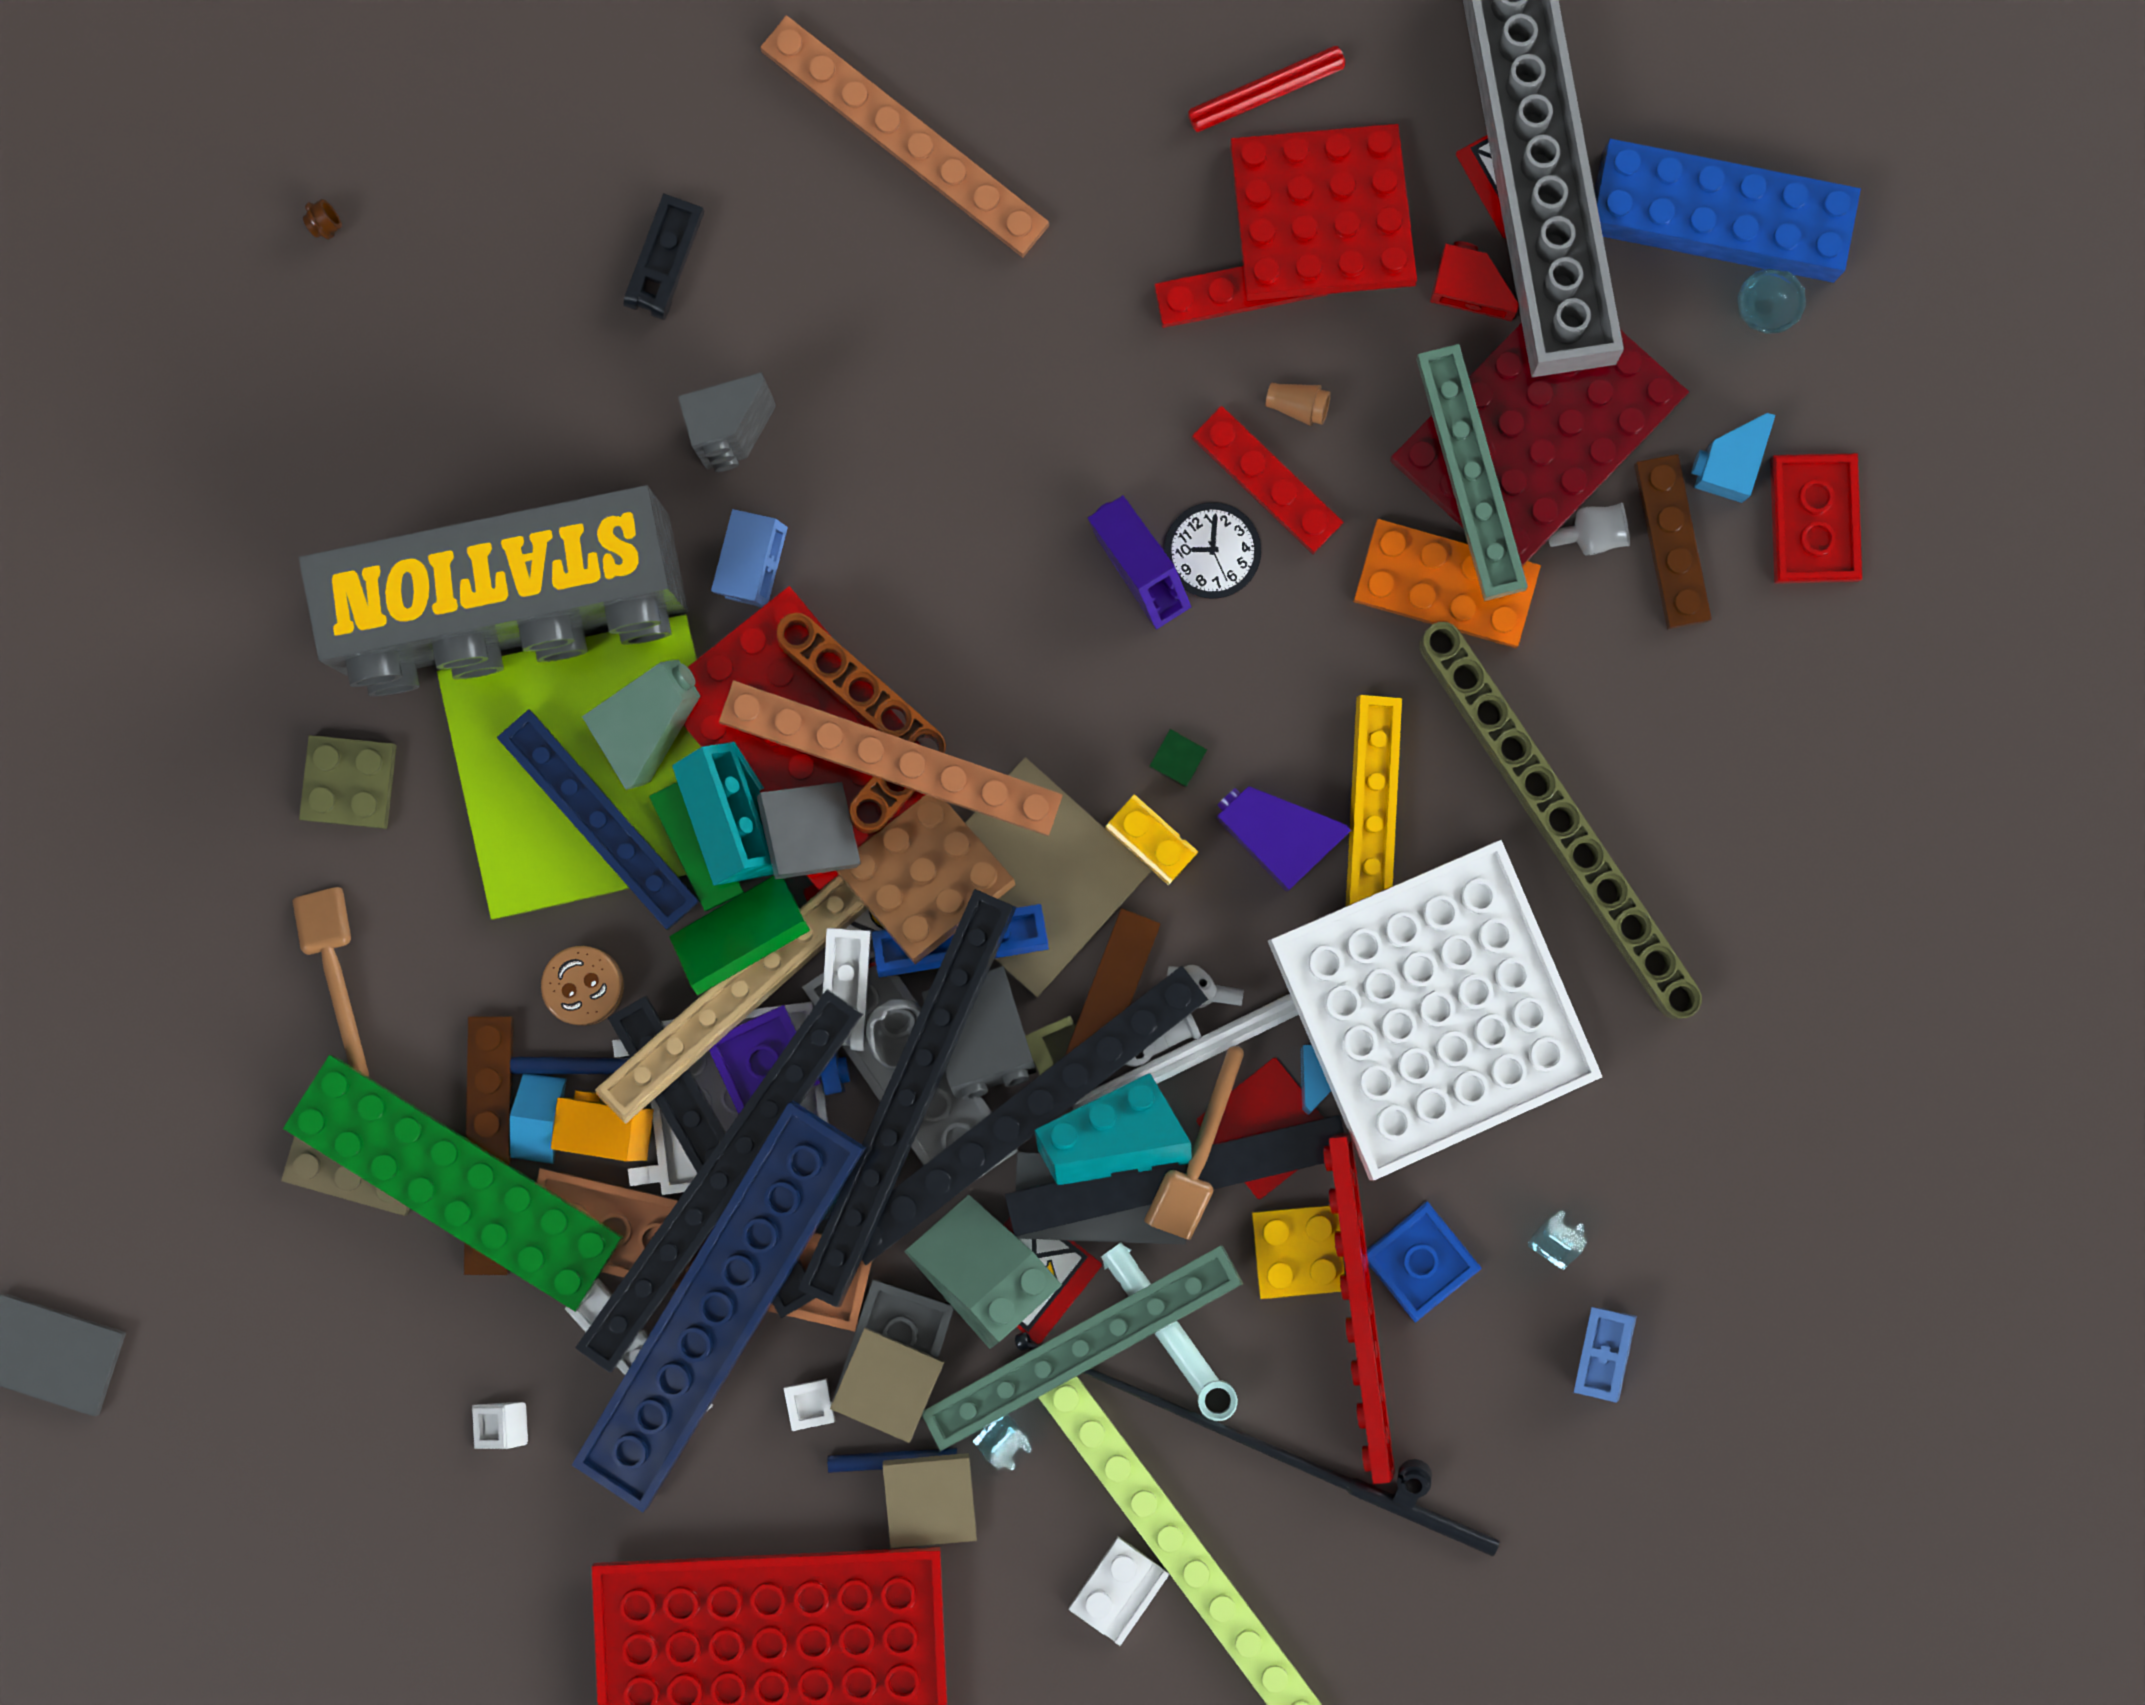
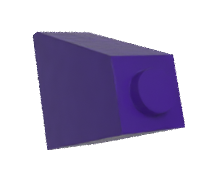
[1088,495,1191,630]
[1216,786,1351,892]

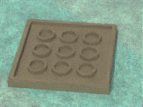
[965,757,1152,998]

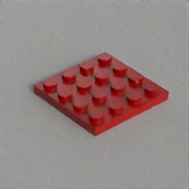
[1230,124,1417,301]

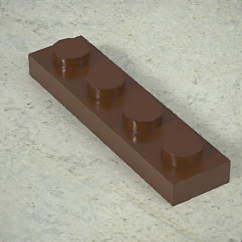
[1634,454,1712,630]

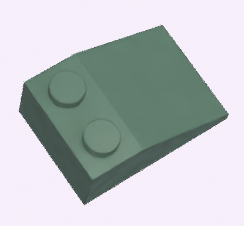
[904,1195,1062,1349]

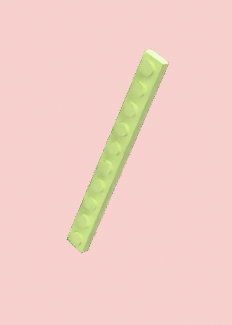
[1039,1376,1322,1705]

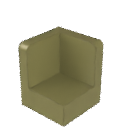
[1025,1016,1075,1075]

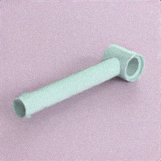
[1101,1242,1238,1421]

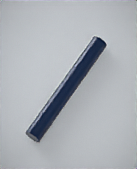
[510,1057,630,1074]
[827,1448,957,1473]

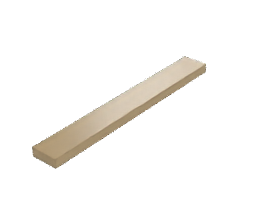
[595,875,867,1124]

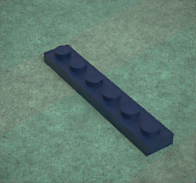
[497,709,700,930]

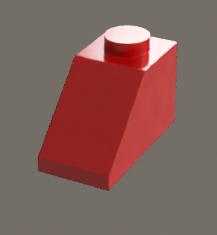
[1430,241,1519,322]

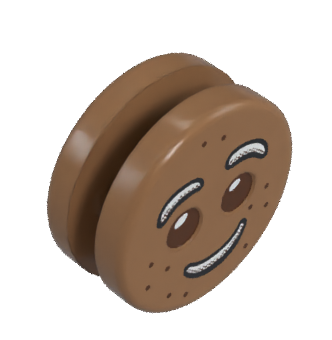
[541,946,624,1026]

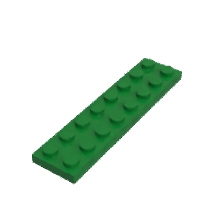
[283,1055,623,1312]

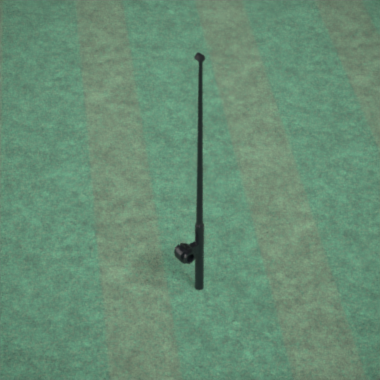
[1015,1332,1500,1556]

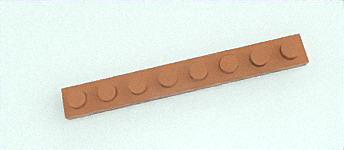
[760,15,1049,258]
[719,680,1063,837]

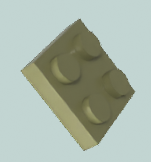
[299,735,397,829]

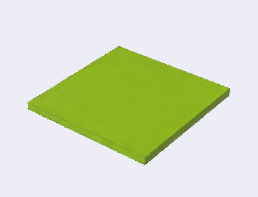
[437,614,701,920]

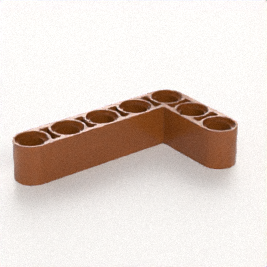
[777,613,946,834]

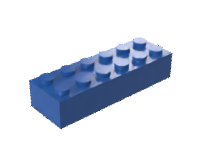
[1594,139,1861,283]

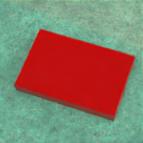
[1770,453,1862,583]

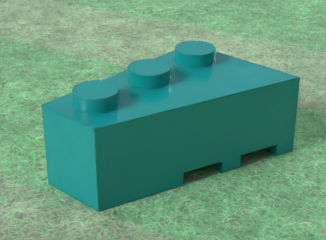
[672,742,774,886]
[1035,1073,1192,1185]

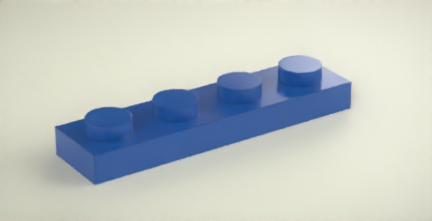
[871,904,1049,978]

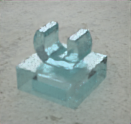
[1528,1210,1587,1270]
[973,1415,1032,1470]

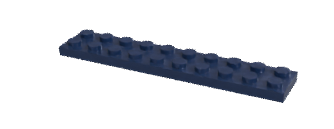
[572,1101,866,1512]

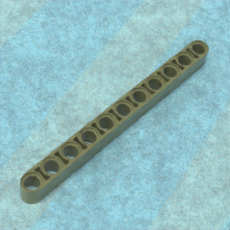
[1419,622,1702,1019]

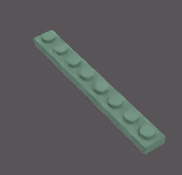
[922,1245,1244,1451]

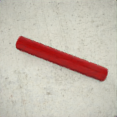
[1188,46,1346,132]

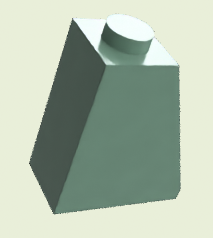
[582,659,700,790]

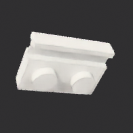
[1069,1536,1170,1646]

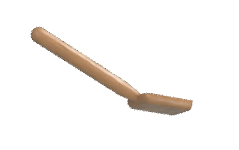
[292,887,369,1077]
[1144,1046,1244,1240]

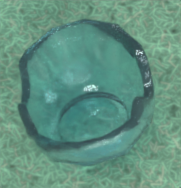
[1736,269,1806,334]

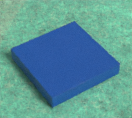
[1367,1201,1482,1323]

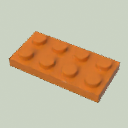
[1353,519,1541,648]

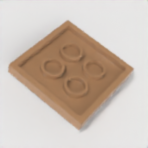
[837,795,1016,964]

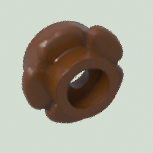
[303,199,342,240]

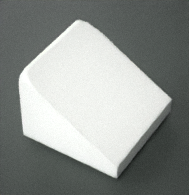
[472,1402,528,1449]

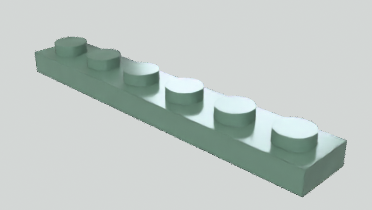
[1416,344,1528,601]

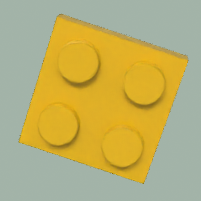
[1251,1205,1345,1299]

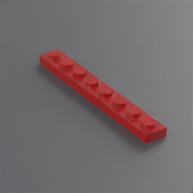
[1323,1132,1395,1484]

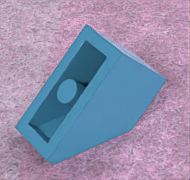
[1691,413,1775,503]

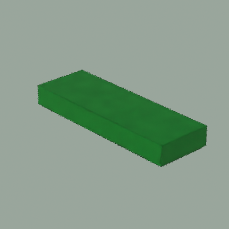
[649,782,744,912]

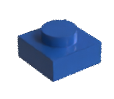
[821,1052,850,1095]

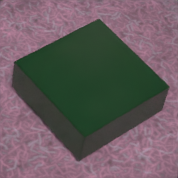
[1149,729,1207,788]

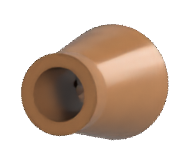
[1265,382,1331,426]

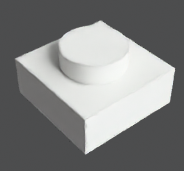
[784,1378,836,1431]

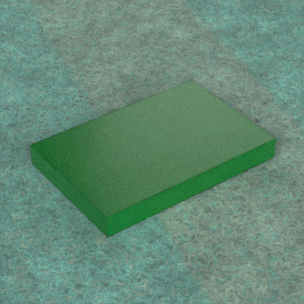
[669,876,810,996]

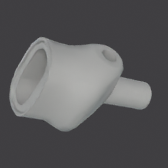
[1549,502,1630,556]
[1167,965,1244,1009]

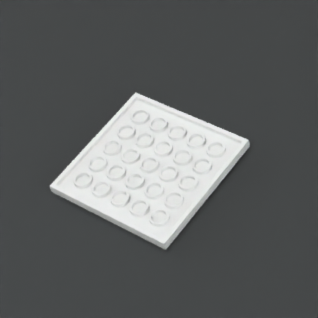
[1268,840,1602,1180]

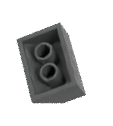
[678,372,776,472]

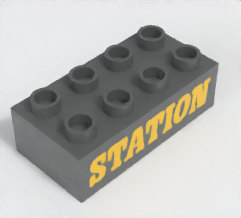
[298,485,689,697]

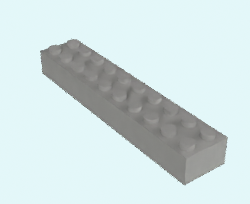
[1463,0,1624,377]

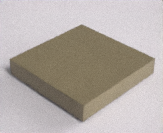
[830,1327,945,1443]
[883,1453,977,1548]

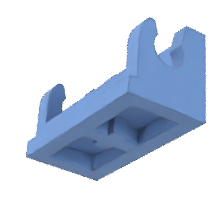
[711,509,788,608]
[1574,1307,1637,1403]

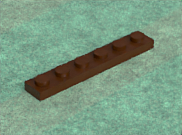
[464,1017,514,1275]

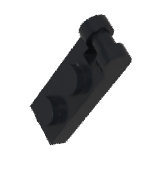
[623,193,705,320]

